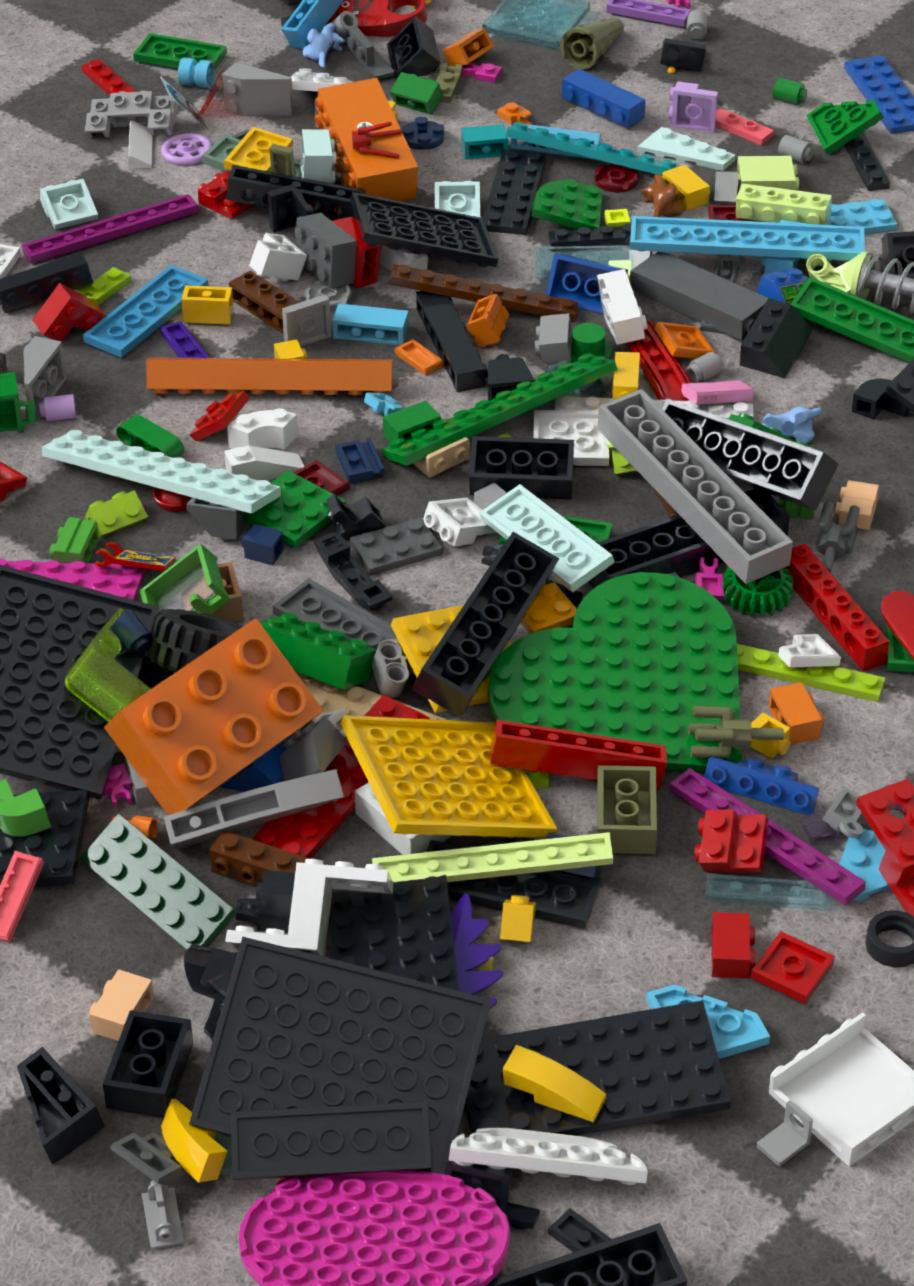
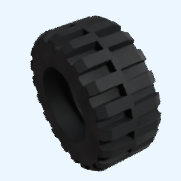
[146,609,243,673]

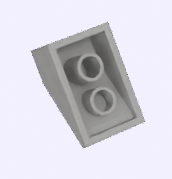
[222,62,293,116]
[23,336,66,418]

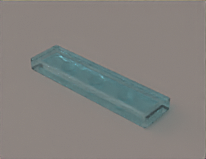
[705,873,826,911]

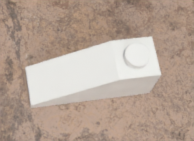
[224,445,305,481]

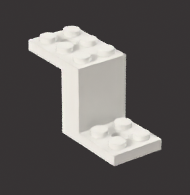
[225,859,393,957]

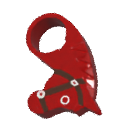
[326,0,428,37]

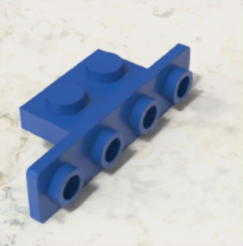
[704,756,819,815]

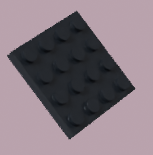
[0,790,90,886]

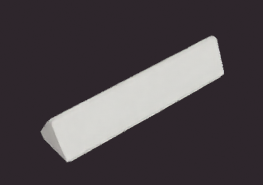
[128,120,153,169]

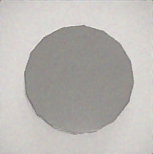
[305,279,352,311]

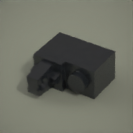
[235,870,295,934]

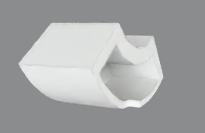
[227,408,298,450]

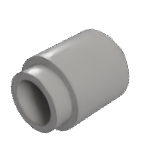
[686,352,723,383]

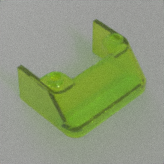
[65,608,151,722]

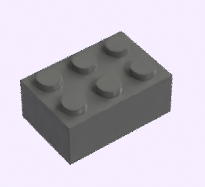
[295,213,357,288]

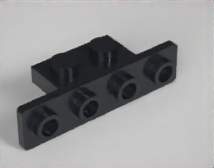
[445,1159,540,1230]

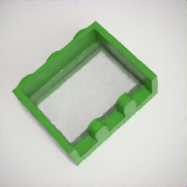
[140,543,231,615]

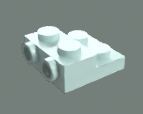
[40,179,98,230]
[435,181,480,217]

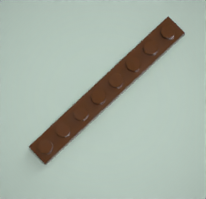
[389,264,578,322]

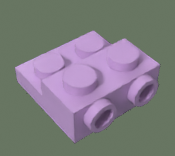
[669,81,718,133]

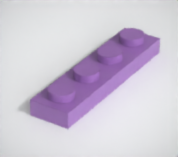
[606,0,691,27]

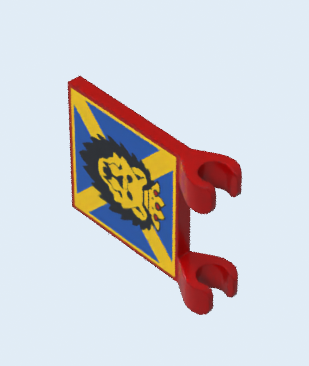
[95,542,176,571]

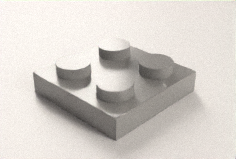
[282,295,331,347]

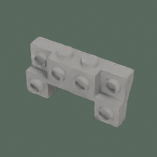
[85,90,178,138]

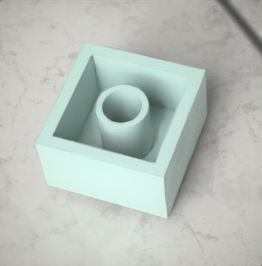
[300,129,336,184]

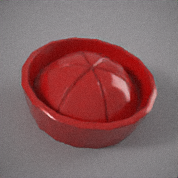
[153,487,192,512]

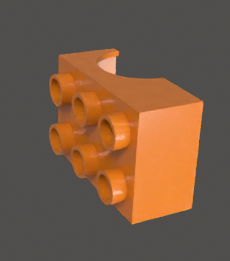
[104,618,324,815]

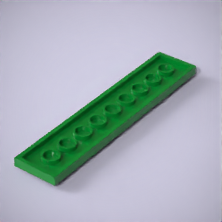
[382,354,618,466]

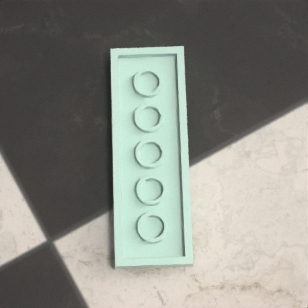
[479,484,614,592]

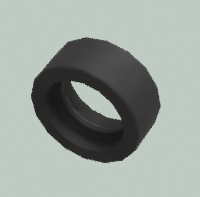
[865,910,914,968]

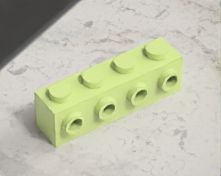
[736,184,832,225]

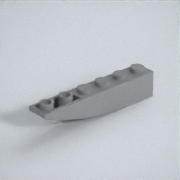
[164,769,345,850]

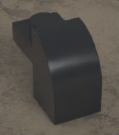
[851,379,909,420]
[326,494,386,541]

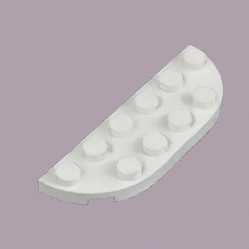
[449,1128,648,1185]

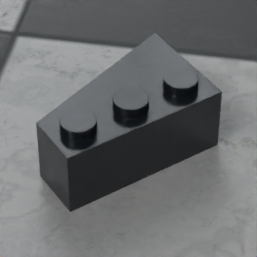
[17,1047,105,1164]

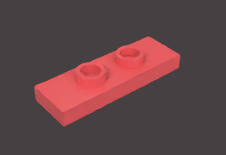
[716,108,774,145]
[0,851,44,942]

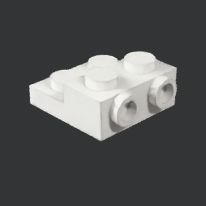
[423,497,496,547]

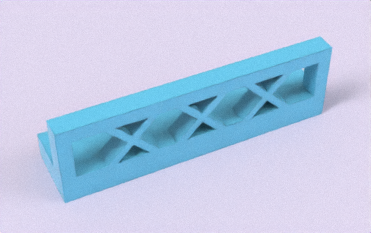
[510,123,603,160]

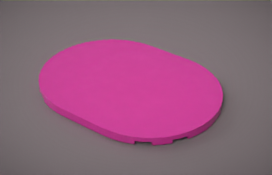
[239,1171,510,1286]

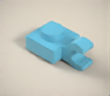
[364,393,402,416]

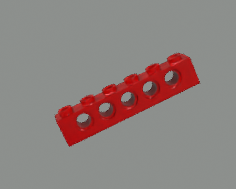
[784,544,889,672]

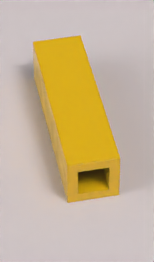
[613,352,640,400]

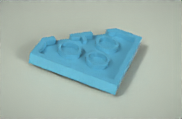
[839,829,891,901]
[646,985,770,1059]

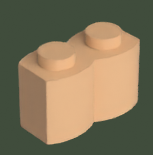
[835,480,879,530]

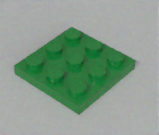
[244,470,346,549]

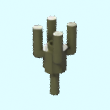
[688,706,784,758]

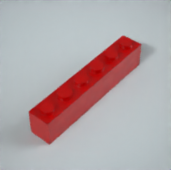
[490,720,667,790]

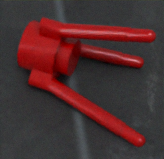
[352,122,402,158]

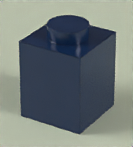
[242,524,284,566]

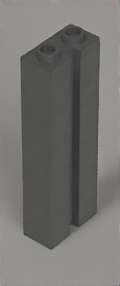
[630,251,768,341]

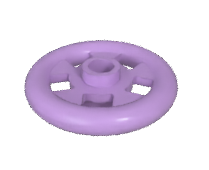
[161,133,212,166]

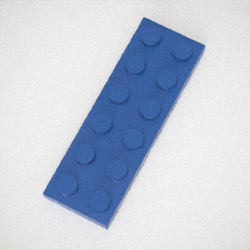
[844,56,914,134]

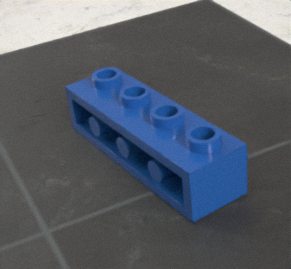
[562,69,645,128]

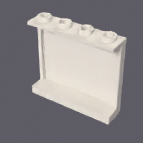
[769,1013,914,1167]

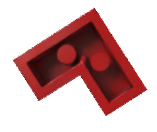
[32,283,105,342]

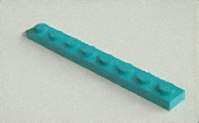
[506,122,680,176]

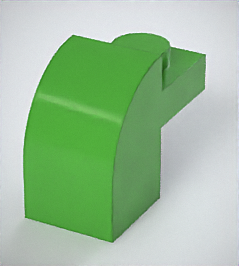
[0,779,51,837]

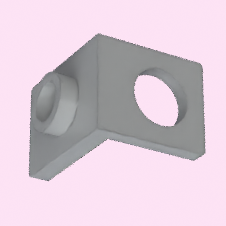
[757,1100,813,1166]

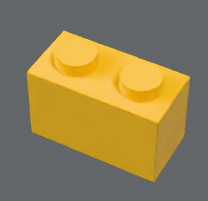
[662,165,710,212]
[181,285,234,325]

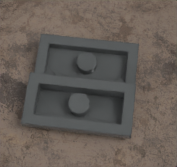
[110,1132,193,1185]

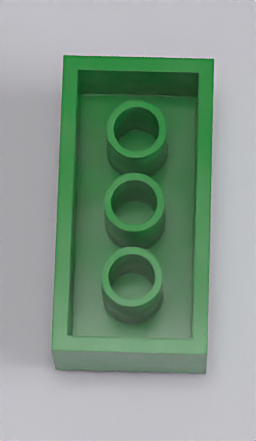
[260,613,377,690]

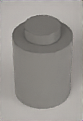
[686,10,708,40]
[331,11,358,38]
[778,135,814,164]

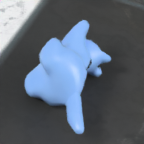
[303,23,345,68]
[762,406,822,444]

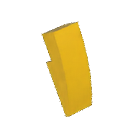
[503,1045,606,1122]
[161,1099,228,1183]

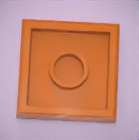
[654,322,716,359]

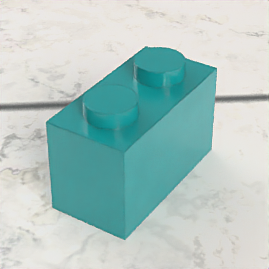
[461,124,508,160]

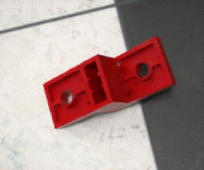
[855,778,914,916]

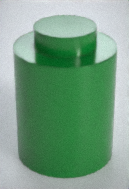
[773,78,807,105]

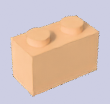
[89,969,154,1041]

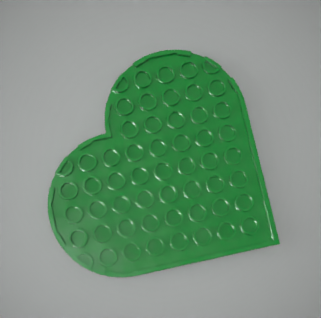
[488,572,742,772]

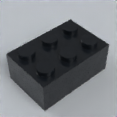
[103,1010,194,1117]

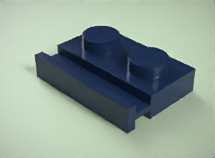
[335,438,384,483]

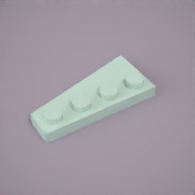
[637,127,735,171]

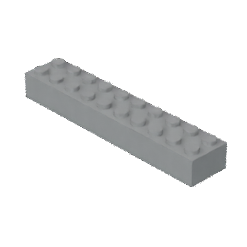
[597,389,793,584]

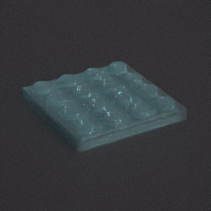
[482,0,590,49]

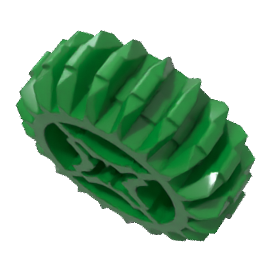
[722,567,794,617]

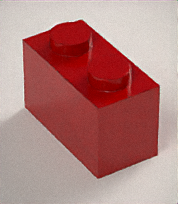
[711,912,756,979]

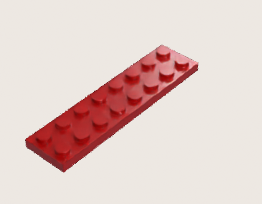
[252,695,430,859]

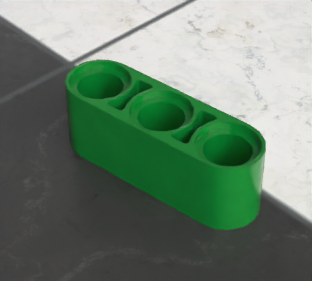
[116,414,185,458]

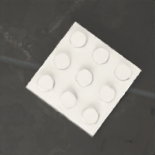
[534,410,609,466]

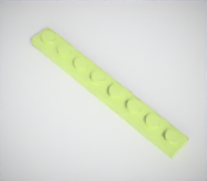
[372,832,613,883]

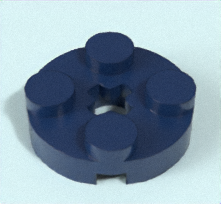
[401,117,444,150]

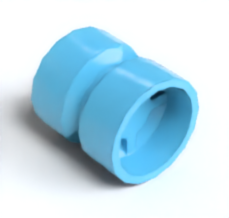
[178,57,215,89]

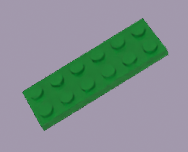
[791,277,914,363]

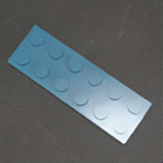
[83,265,209,358]

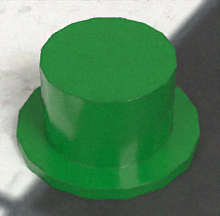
[571,323,612,363]

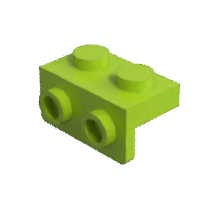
[85,490,148,538]

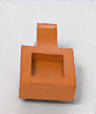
[497,102,532,125]

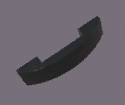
[314,531,393,610]

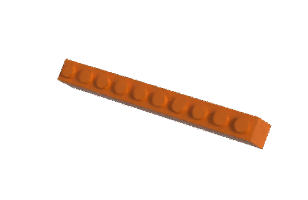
[146,357,393,395]

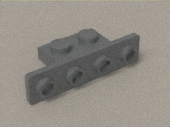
[342,27,394,80]

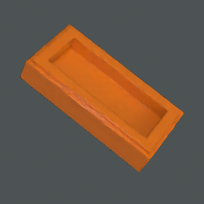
[395,339,444,376]

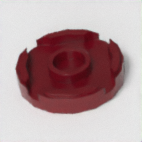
[594,163,639,193]

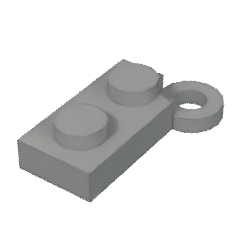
[822,787,863,838]

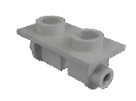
[142,1180,184,1250]

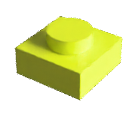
[604,209,630,227]

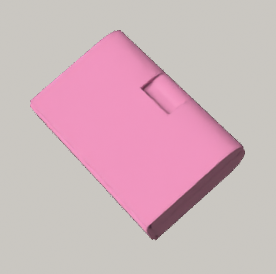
[681,380,754,405]

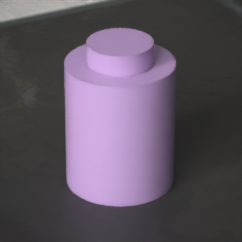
[39,394,76,422]

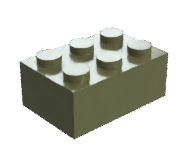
[597,765,657,854]

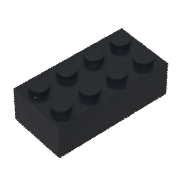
[469,436,574,499]

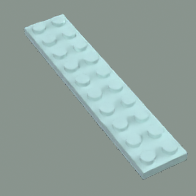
[42,430,281,514]

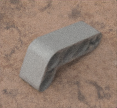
[372,639,415,698]

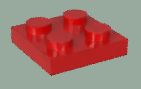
[189,391,250,441]
[751,931,835,1004]

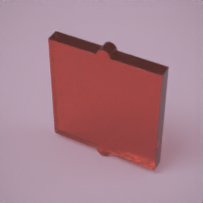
[199,69,225,115]

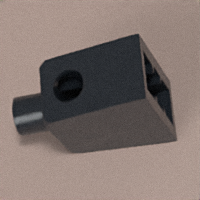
[488,354,534,401]

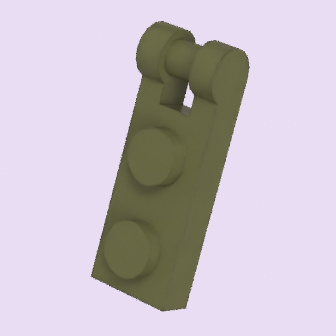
[436,62,464,103]

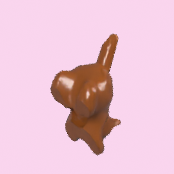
[640,174,683,217]

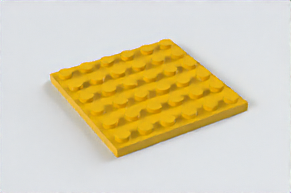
[341,715,557,839]

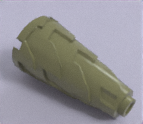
[560,17,624,70]

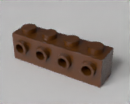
[229,270,300,334]
[210,830,326,887]

